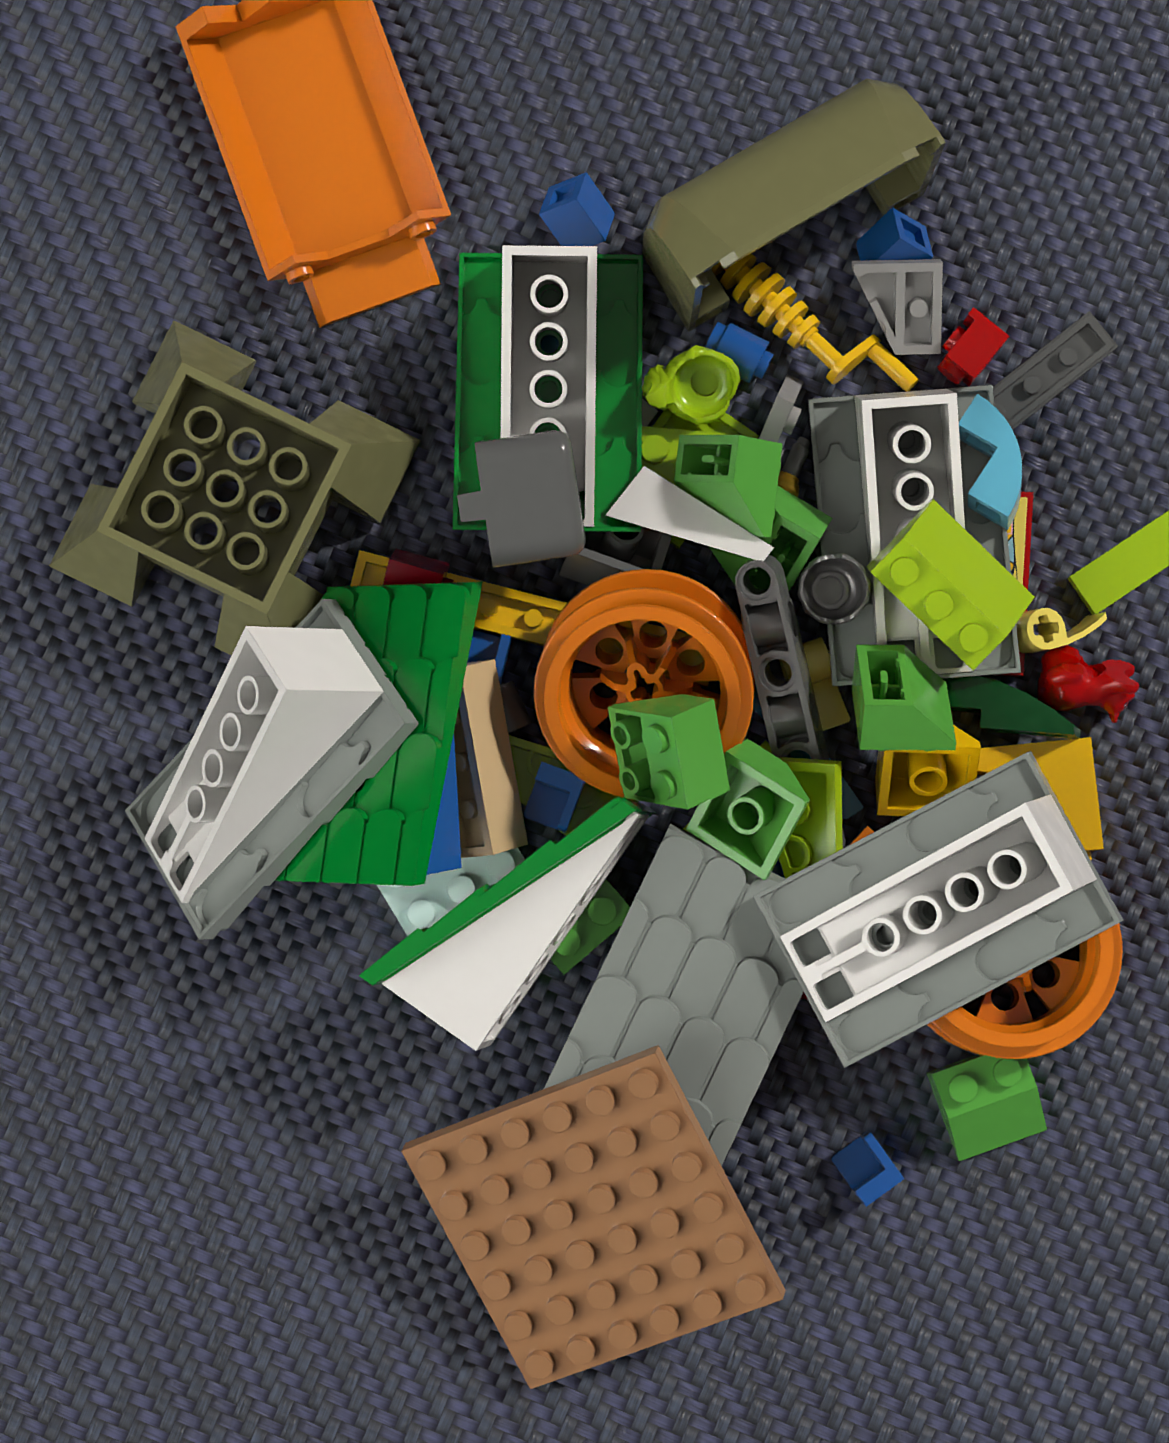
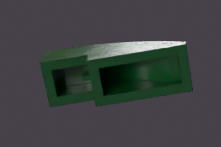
[942,676,1081,739]

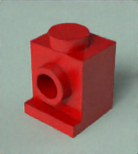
[938,307,1009,386]

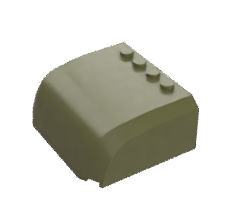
[642,78,946,332]

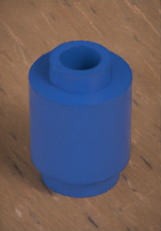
[705,322,774,383]

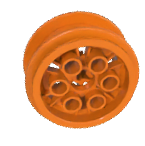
[534,569,755,797]
[927,923,1123,1059]

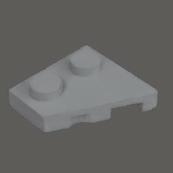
[852,259,943,355]
[759,374,804,457]

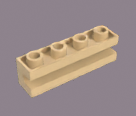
[454,659,528,858]

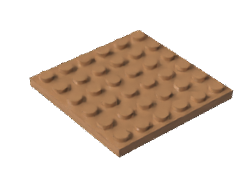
[401,1045,786,1389]

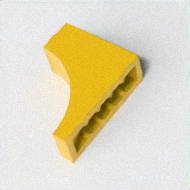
[977,737,1104,860]

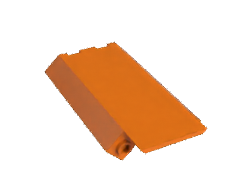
[175,0,451,328]

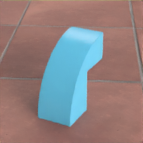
[959,394,1022,530]

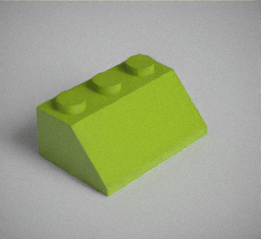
[866,498,1035,671]

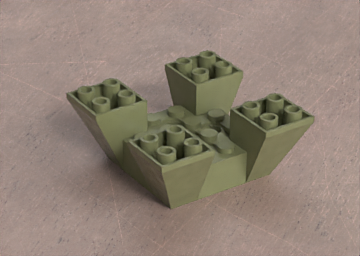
[49,320,421,656]

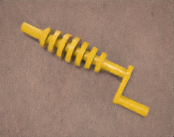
[711,254,919,392]

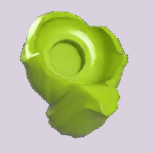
[642,345,740,424]

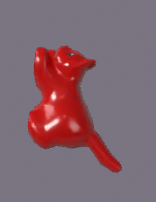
[1036,645,1139,723]

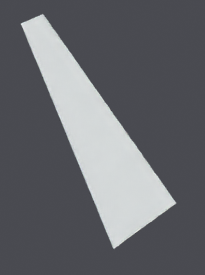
[605,466,774,561]

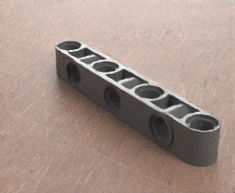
[735,555,846,848]

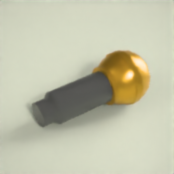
[778,437,811,497]

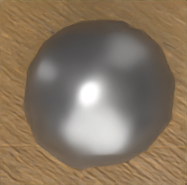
[798,553,871,625]

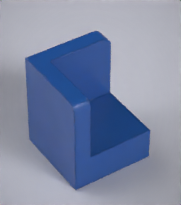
[539,172,615,246]
[856,207,933,261]
[467,630,512,685]
[524,762,585,833]
[831,1131,904,1207]

